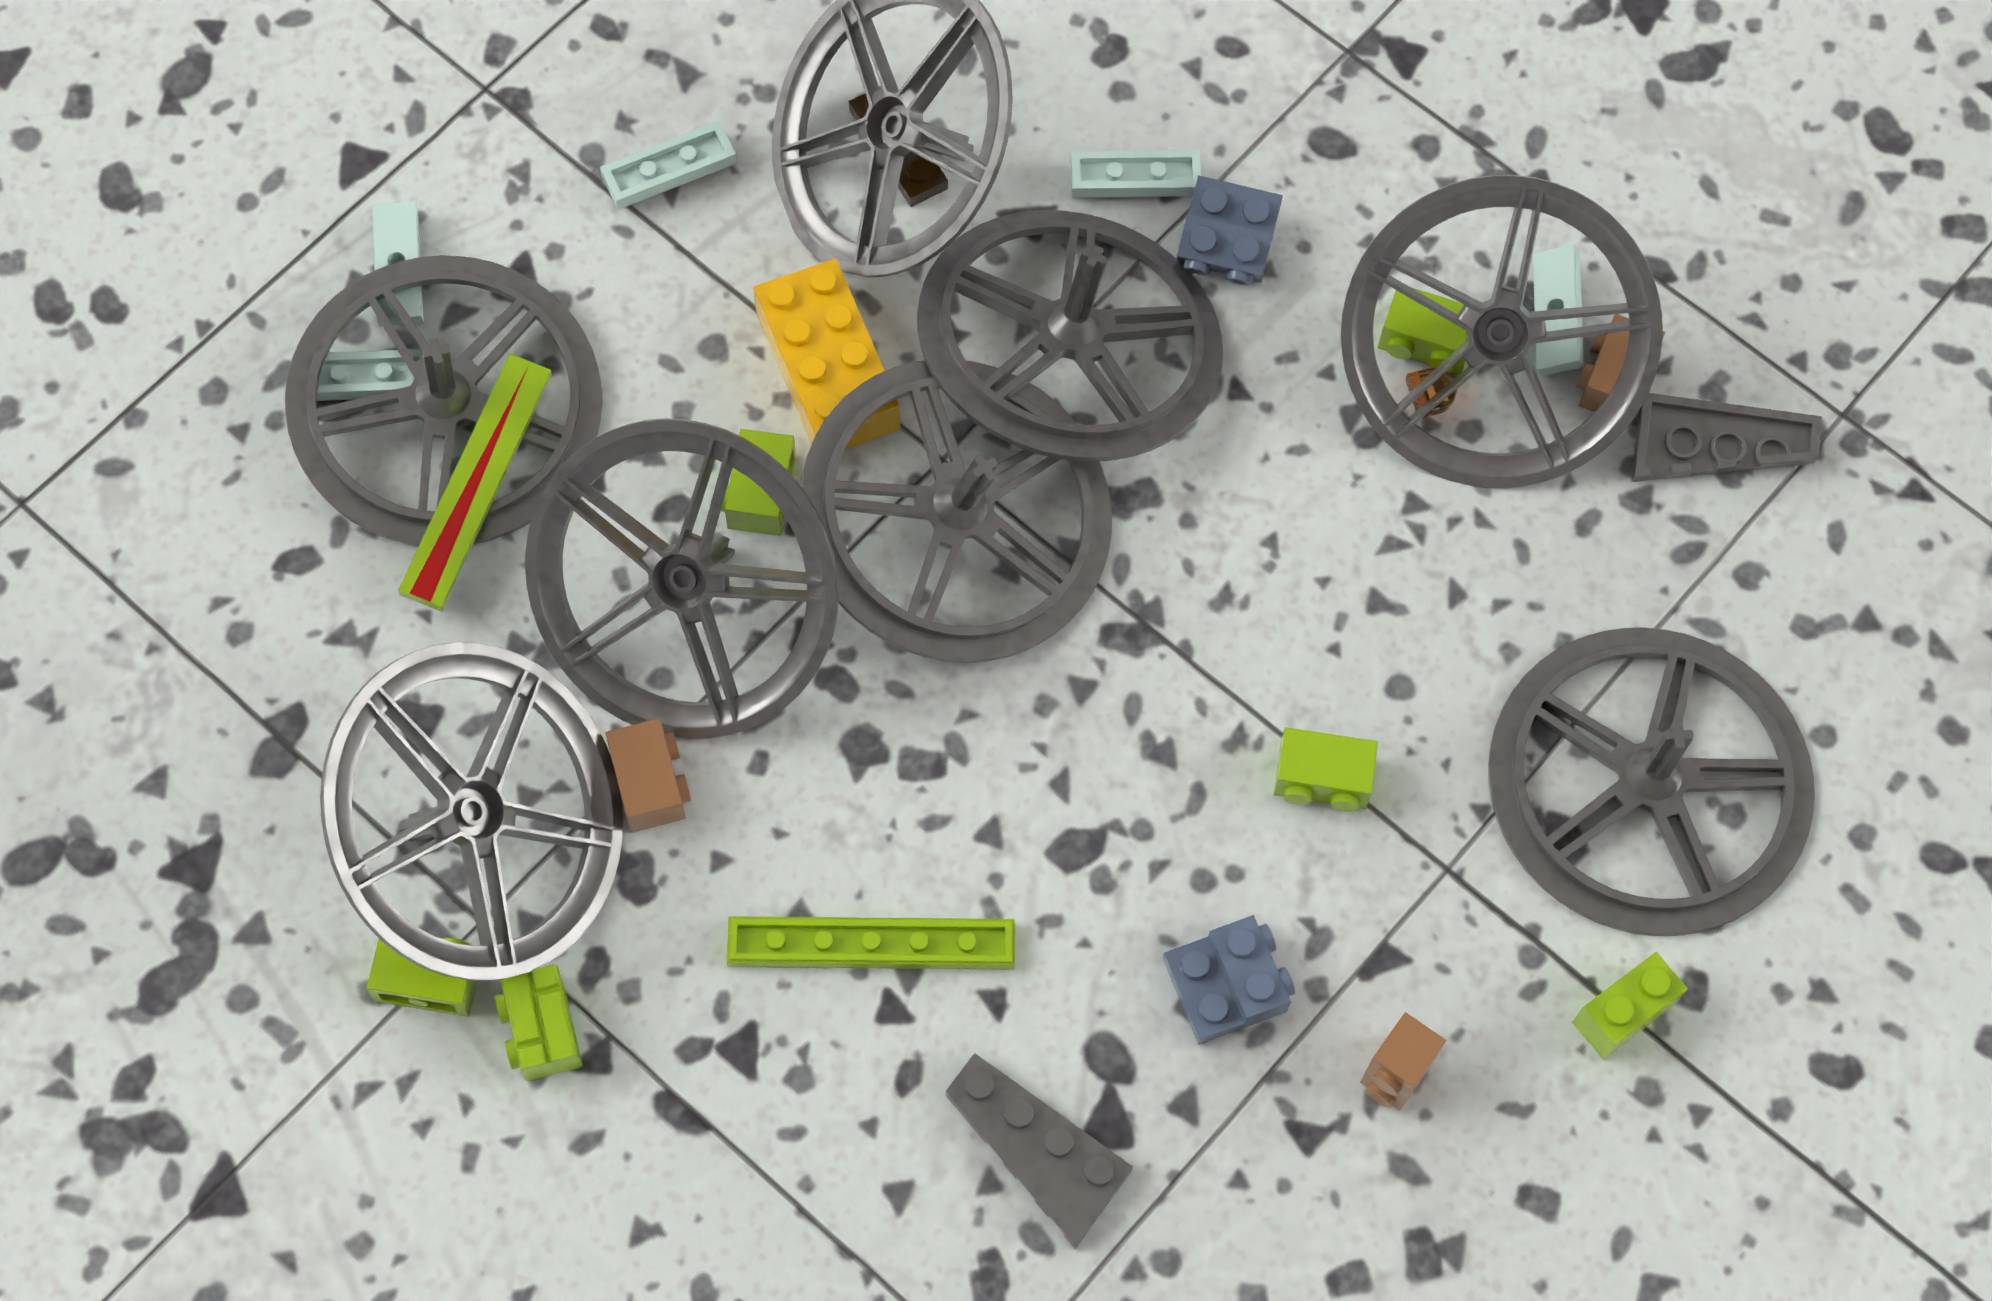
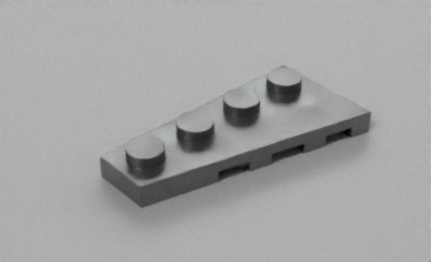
[1632,393,1822,482]
[946,1053,1133,1249]

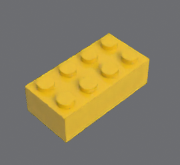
[753,258,901,449]

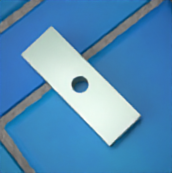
[372,201,424,327]
[1533,244,1584,376]

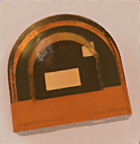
[1405,368,1457,417]

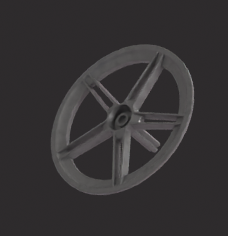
[772,0,1013,277]
[1341,175,1663,488]
[917,210,1223,462]
[285,255,602,546]
[801,360,1112,663]
[525,418,839,739]
[1488,628,1815,936]
[320,642,623,981]

